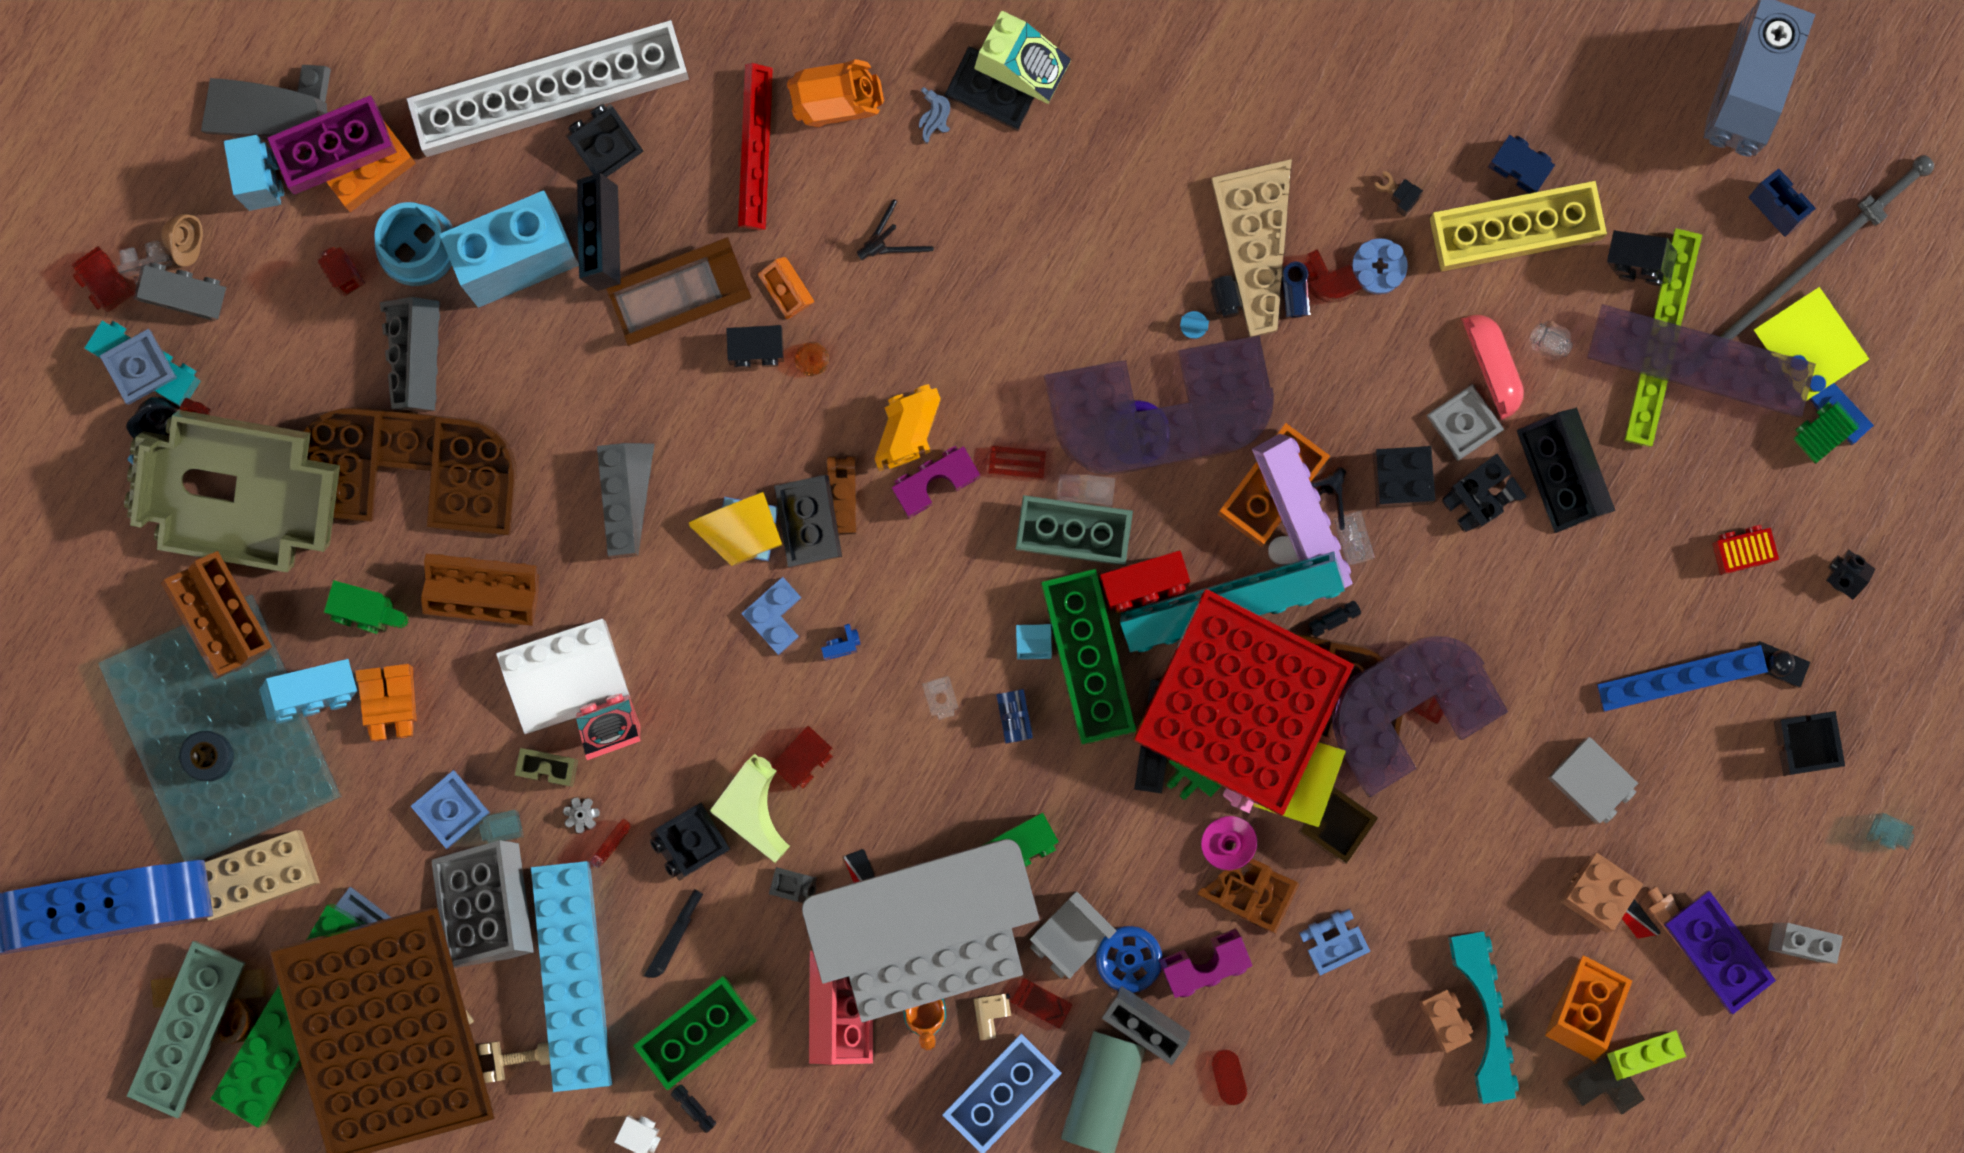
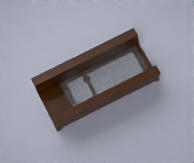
[606,237,752,347]

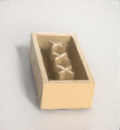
[205,830,320,921]

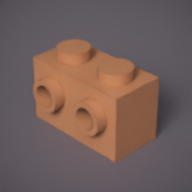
[1419,989,1473,1053]

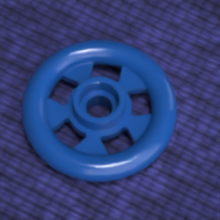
[1096,926,1163,993]

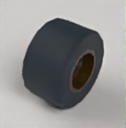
[180,731,234,781]

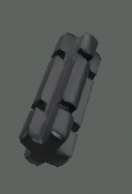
[1308,601,1361,637]
[671,1085,716,1133]

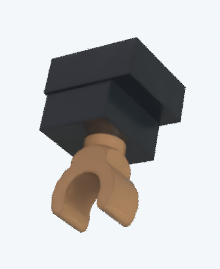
[1374,171,1423,217]

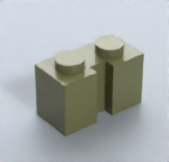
[515,748,579,787]

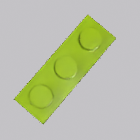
[1607,1030,1686,1081]

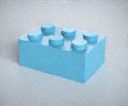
[224,135,284,211]
[259,659,357,723]

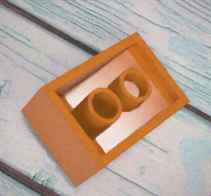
[1545,955,1632,1061]

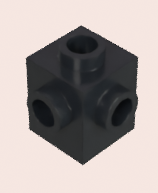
[1826,549,1876,600]

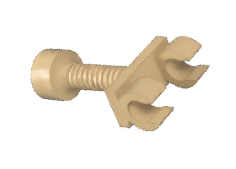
[476,1041,550,1083]

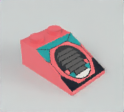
[576,693,640,760]

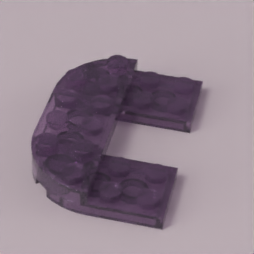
[1333,636,1508,797]

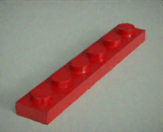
[738,63,773,231]

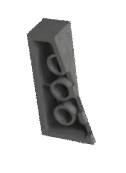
[380,297,440,413]
[597,443,655,559]

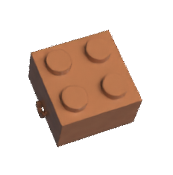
[1560,853,1643,933]

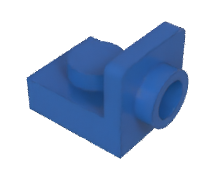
[821,623,861,661]

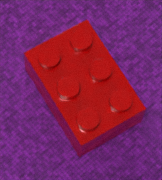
[1099,550,1191,614]

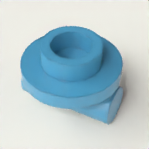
[1180,311,1209,339]

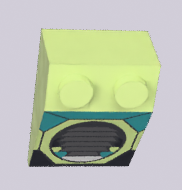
[974,11,1071,104]

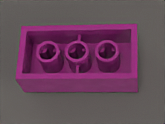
[268,95,397,195]

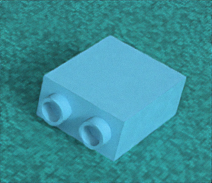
[439,190,579,308]

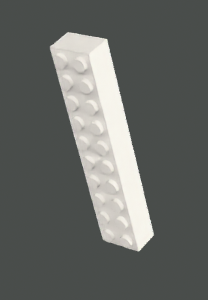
[407,20,689,157]

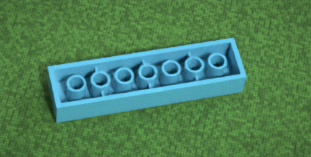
[531,861,612,1092]

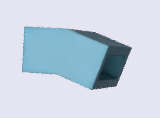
[1016,624,1052,659]

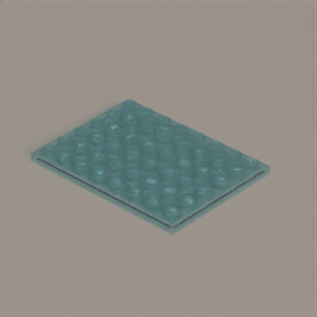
[98,594,342,862]

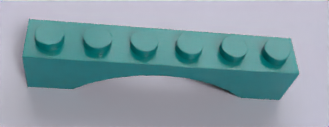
[1448,931,1519,1104]

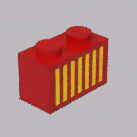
[1712,525,1779,575]

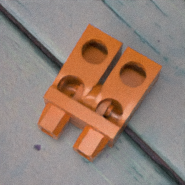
[355,664,417,742]

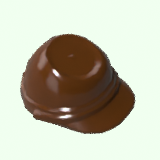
[218,999,257,1044]

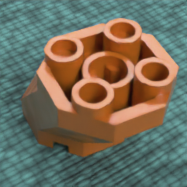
[787,59,884,128]

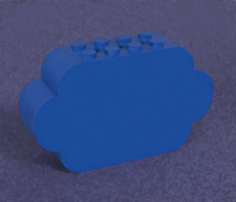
[0,860,213,955]

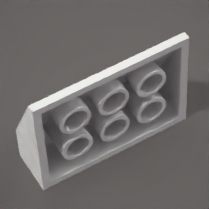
[496,619,630,735]

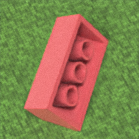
[809,951,873,1065]

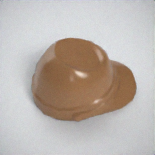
[161,214,203,267]

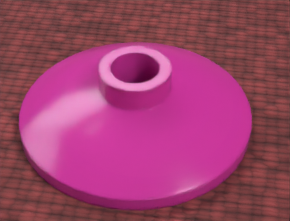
[1201,816,1257,870]

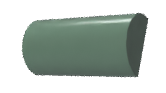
[1015,495,1133,566]
[1060,1031,1146,1153]

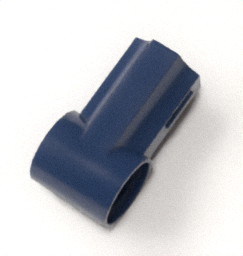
[1281,261,1310,318]

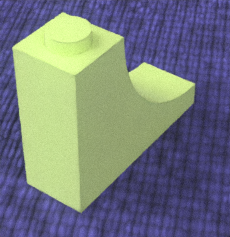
[710,754,790,863]

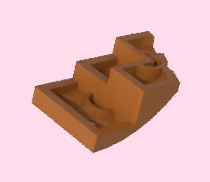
[1198,858,1300,934]

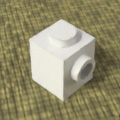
[615,1115,661,1153]

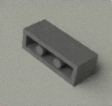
[133,262,226,321]
[1102,986,1191,1065]

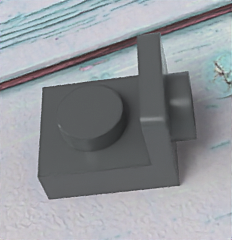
[769,867,817,903]

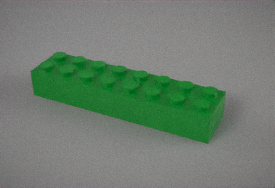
[210,904,366,1128]

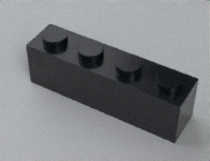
[577,173,621,291]

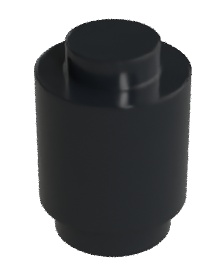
[1210,275,1243,318]

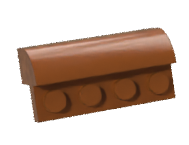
[161,551,272,679]
[421,553,539,626]

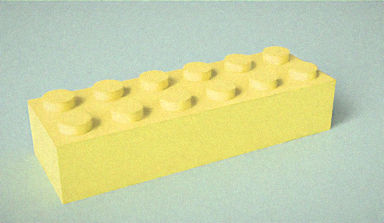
[1430,181,1607,272]

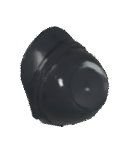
[126,397,177,438]

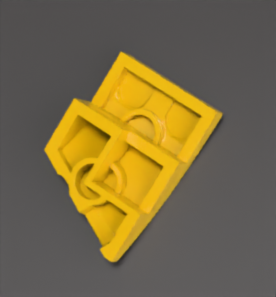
[689,492,782,566]

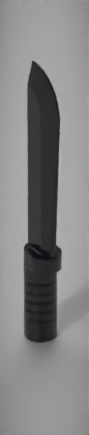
[644,889,704,978]

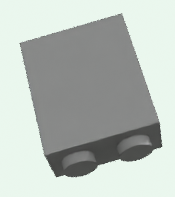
[1548,737,1638,824]

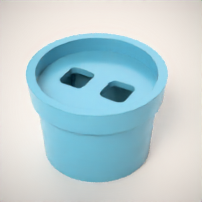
[375,202,453,286]

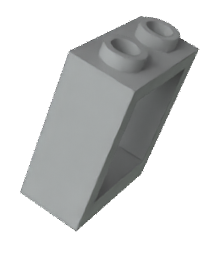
[1768,923,1843,964]

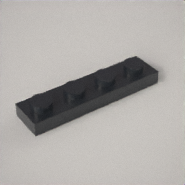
[1134,679,1167,794]

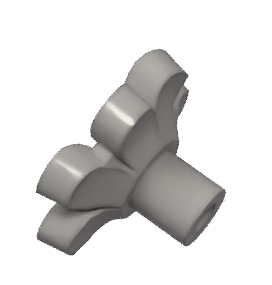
[563,797,600,834]

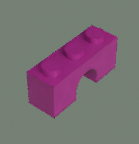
[892,446,980,519]
[1159,928,1253,998]

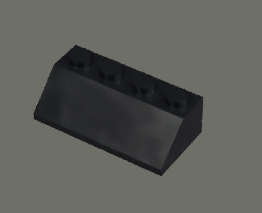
[1516,407,1616,533]

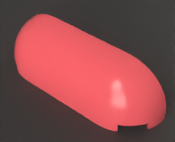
[1461,315,1524,420]

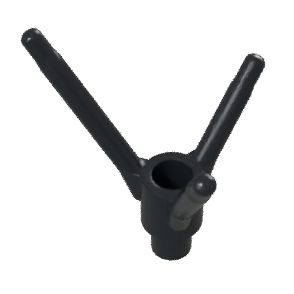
[856,199,934,261]
[1311,467,1346,530]

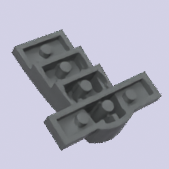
[201,65,331,160]

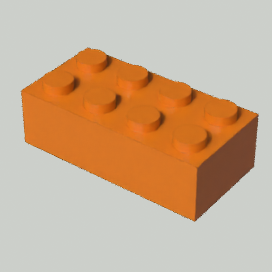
[1217,423,1330,547]

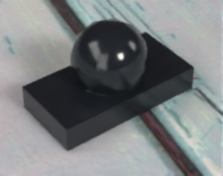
[1756,641,1811,688]

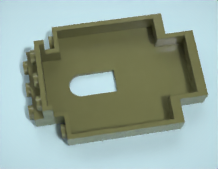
[124,410,340,573]

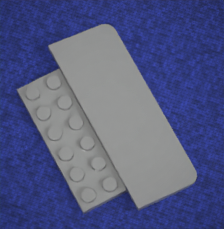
[802,839,1040,1022]

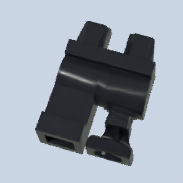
[1441,454,1527,533]

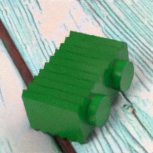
[1794,401,1860,464]

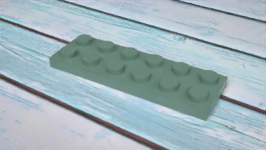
[127,940,246,1119]

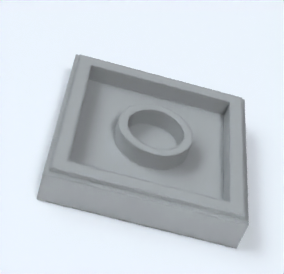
[1426,384,1504,461]

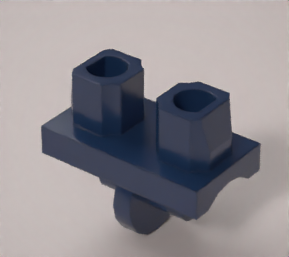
[996,689,1033,744]

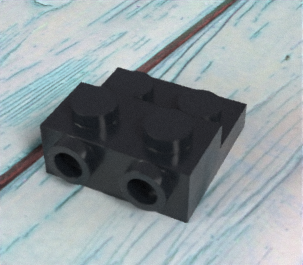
[565,103,644,177]
[650,802,730,881]

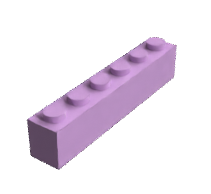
[1252,434,1353,599]

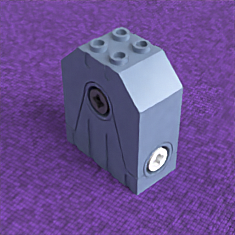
[1703,0,1815,157]

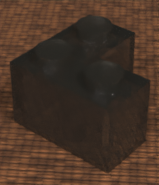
[1562,1051,1645,1115]

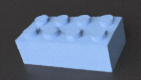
[942,1033,1062,1153]

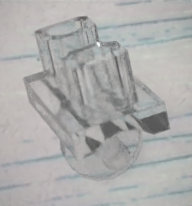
[117,241,172,284]
[1334,510,1375,566]

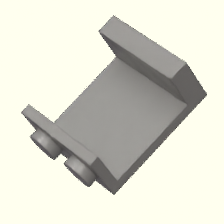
[1029,892,1116,979]

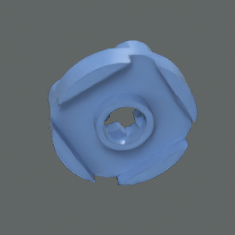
[1352,239,1408,295]

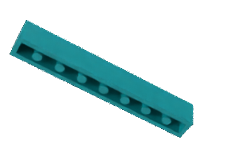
[1120,551,1345,652]

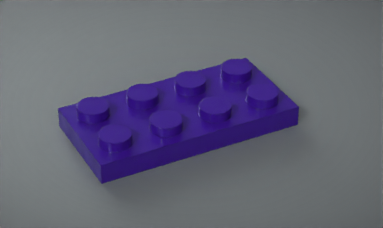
[1663,891,1776,1014]

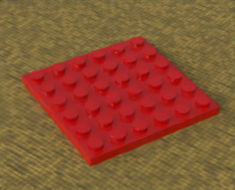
[1133,589,1354,816]

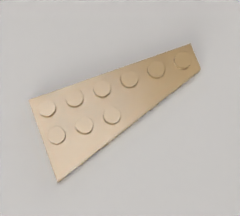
[1211,159,1292,338]

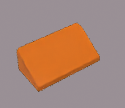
[758,257,814,320]

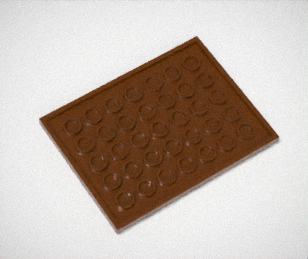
[270,906,495,1153]

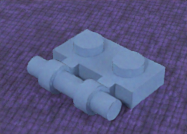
[1299,909,1371,976]

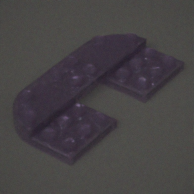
[1044,336,1274,475]

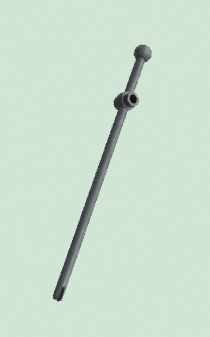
[1683,155,1934,376]

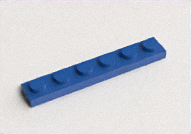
[1597,645,1768,712]

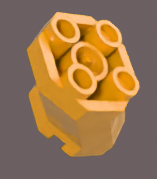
[874,384,941,472]

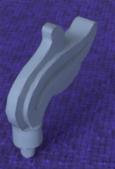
[919,87,950,144]

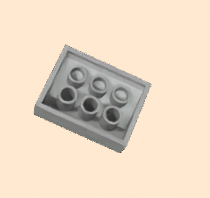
[432,840,534,968]

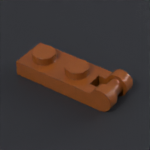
[827,456,856,534]

